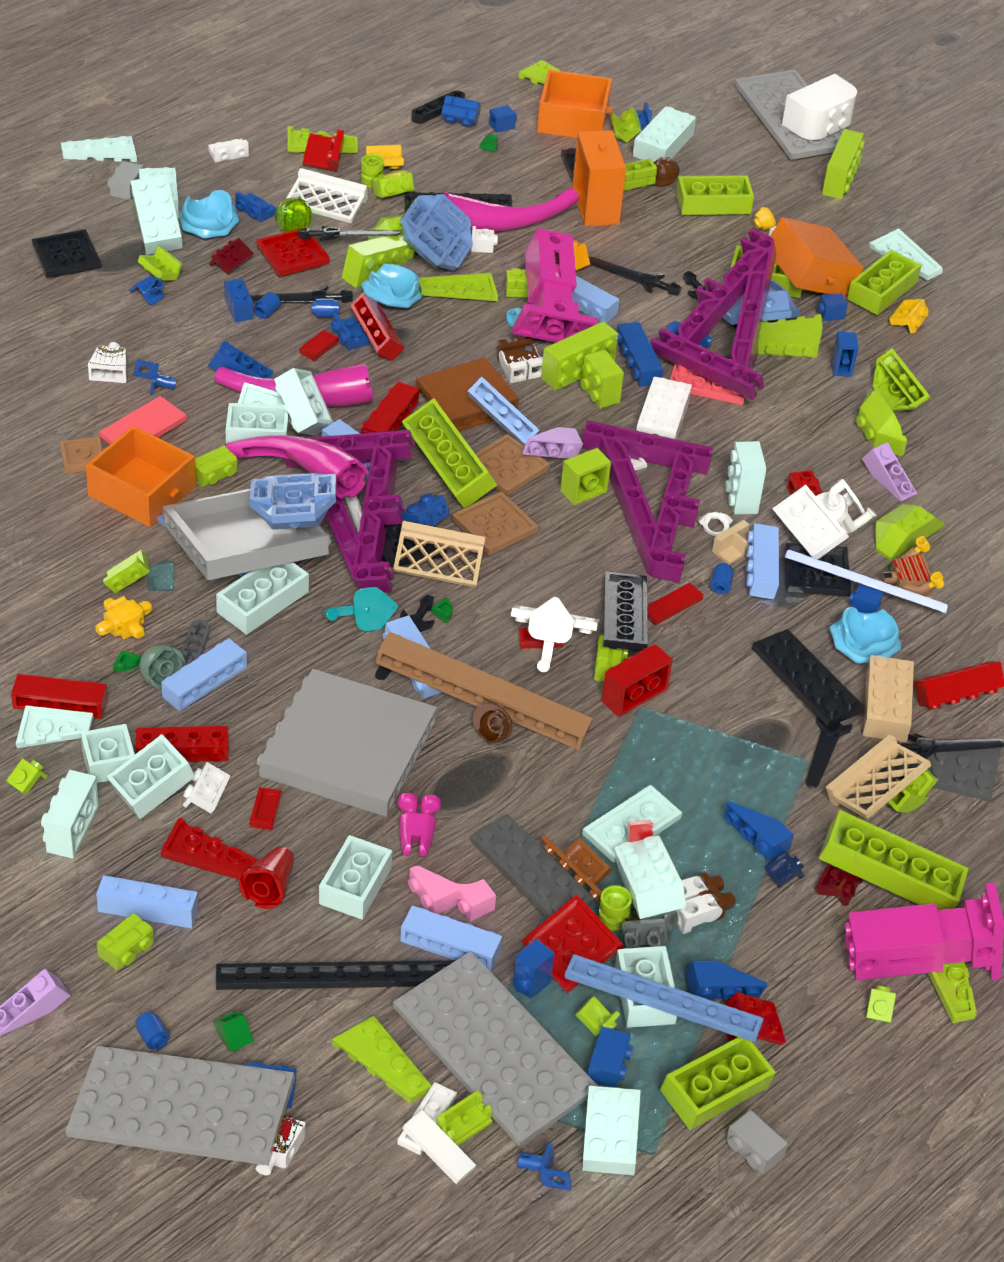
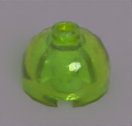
[275,197,312,232]

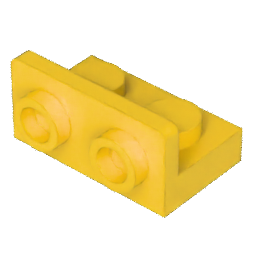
[889,299,928,334]

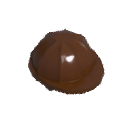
[652,157,680,187]
[472,702,513,744]

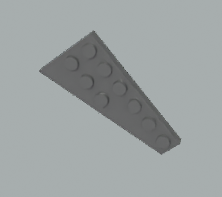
[860,747,1001,802]

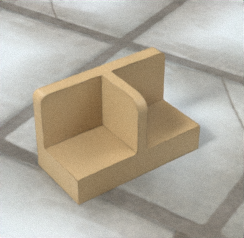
[712,520,750,565]

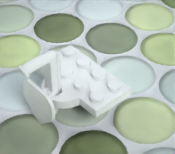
[772,479,877,559]
[511,597,600,672]

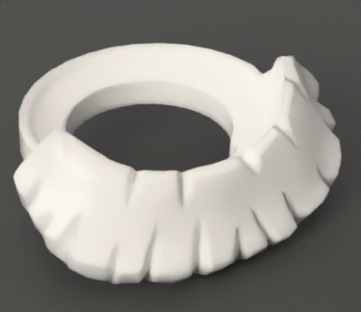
[698,512,733,536]

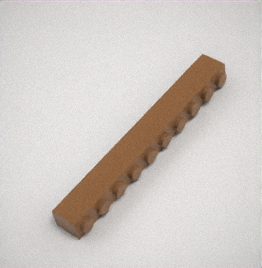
[376,631,593,750]

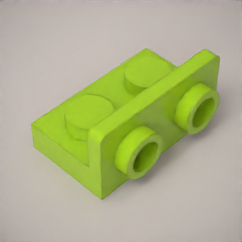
[610,107,642,143]
[103,550,150,593]

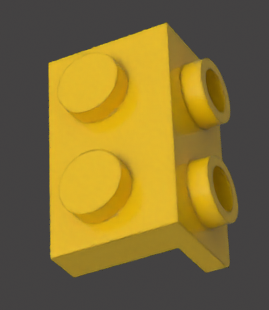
[366,145,404,169]

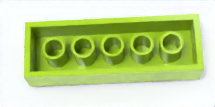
[402,398,497,508]
[819,810,969,910]

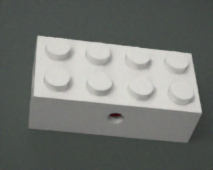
[636,377,692,440]

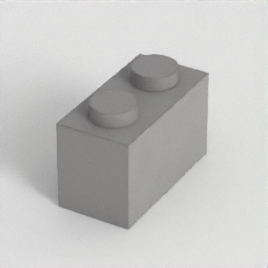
[108,161,143,200]
[726,1110,788,1175]

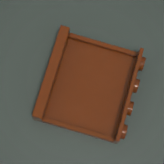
[416,357,519,432]

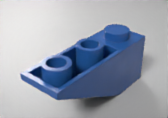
[208,341,274,379]
[724,801,794,862]
[685,961,768,1001]

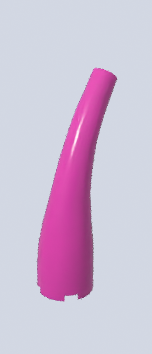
[444,187,579,233]
[215,364,373,407]
[226,435,368,499]

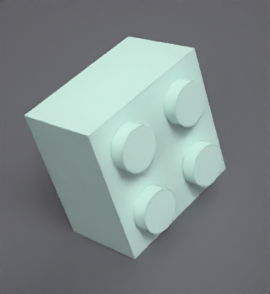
[80,724,135,783]

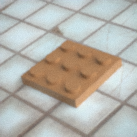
[475,434,550,496]
[452,491,539,556]

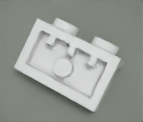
[208,139,249,162]
[182,762,230,813]

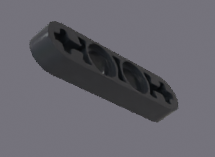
[411,90,465,124]

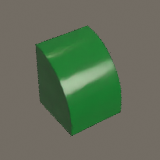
[213,1011,254,1052]

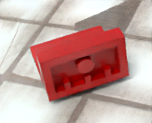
[303,129,344,172]
[723,992,786,1045]

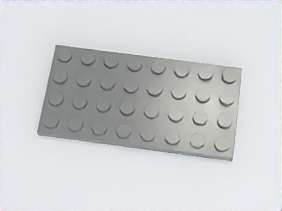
[734,70,843,160]
[393,951,598,1148]
[65,1046,295,1166]

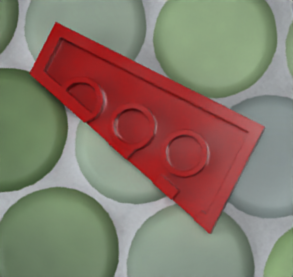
[161,817,258,880]

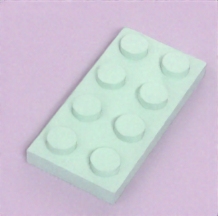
[582,785,682,863]

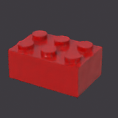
[601,644,673,717]

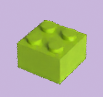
[580,349,624,408]
[560,448,611,505]

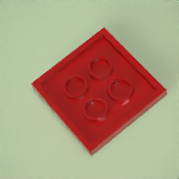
[256,227,330,277]
[521,894,624,994]

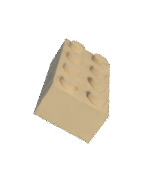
[862,655,914,742]

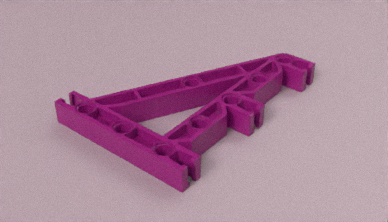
[650,228,776,400]
[582,420,713,583]
[283,430,415,592]

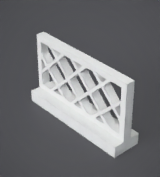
[284,168,368,223]

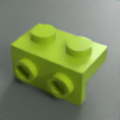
[138,246,182,282]

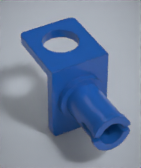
[129,276,164,305]
[134,359,176,395]
[518,1143,572,1190]

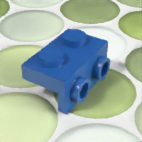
[401,494,450,526]

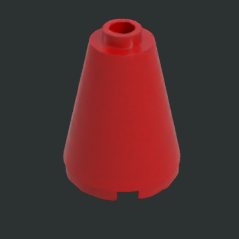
[239,847,294,909]

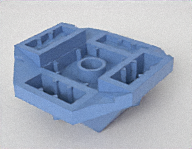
[400,194,473,271]
[722,279,800,325]
[250,473,336,529]

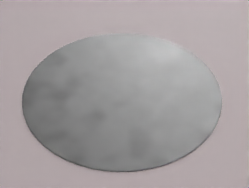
[744,561,809,607]

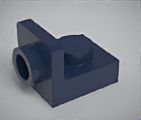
[765,852,805,888]

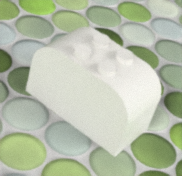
[782,74,857,140]

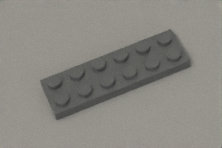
[470,814,595,918]

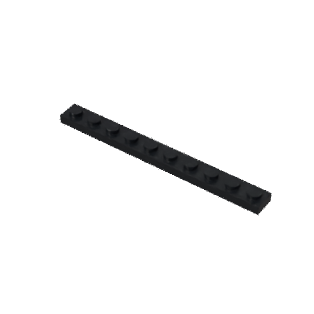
[216,960,456,990]

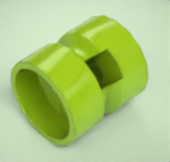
[361,154,384,188]
[598,885,632,931]

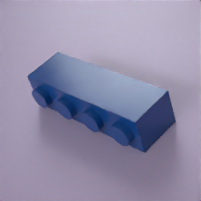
[617,322,663,387]

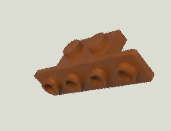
[541,835,612,902]

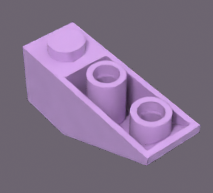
[522,427,583,459]
[862,442,917,501]
[0,968,71,1036]

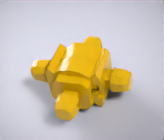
[95,596,152,640]

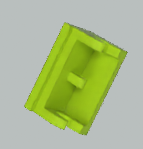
[437,1090,492,1146]

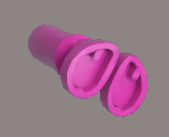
[397,793,441,857]

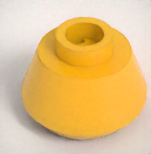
[753,207,776,231]

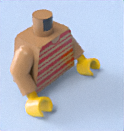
[881,536,944,597]

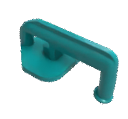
[322,587,398,631]

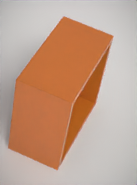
[537,69,613,138]
[572,130,626,226]
[771,217,864,297]
[86,425,196,527]

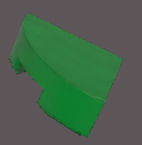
[479,134,498,152]
[431,597,452,624]
[113,650,142,672]

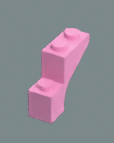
[408,866,496,921]

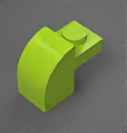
[885,764,938,813]

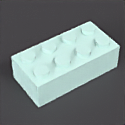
[633,106,696,162]
[131,175,183,255]
[216,562,309,635]
[614,836,687,919]

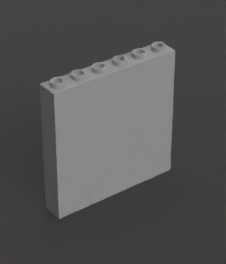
[163,489,331,580]
[257,669,437,817]

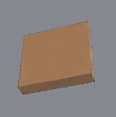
[59,437,103,473]

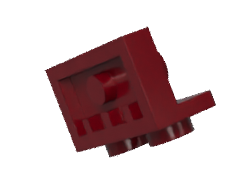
[209,238,254,275]
[815,863,862,906]

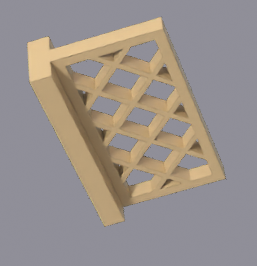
[393,521,485,588]
[826,734,931,819]

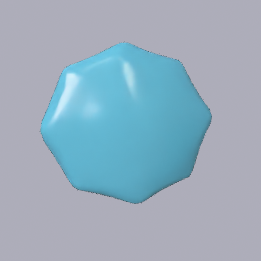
[179,190,239,239]
[361,264,422,308]
[830,607,901,664]

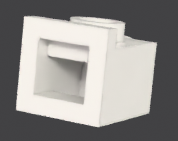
[471,226,498,253]

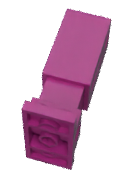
[512,228,597,343]
[845,882,1004,980]

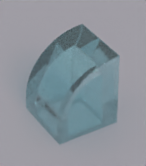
[147,561,175,591]

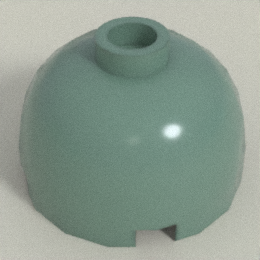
[139,644,185,689]

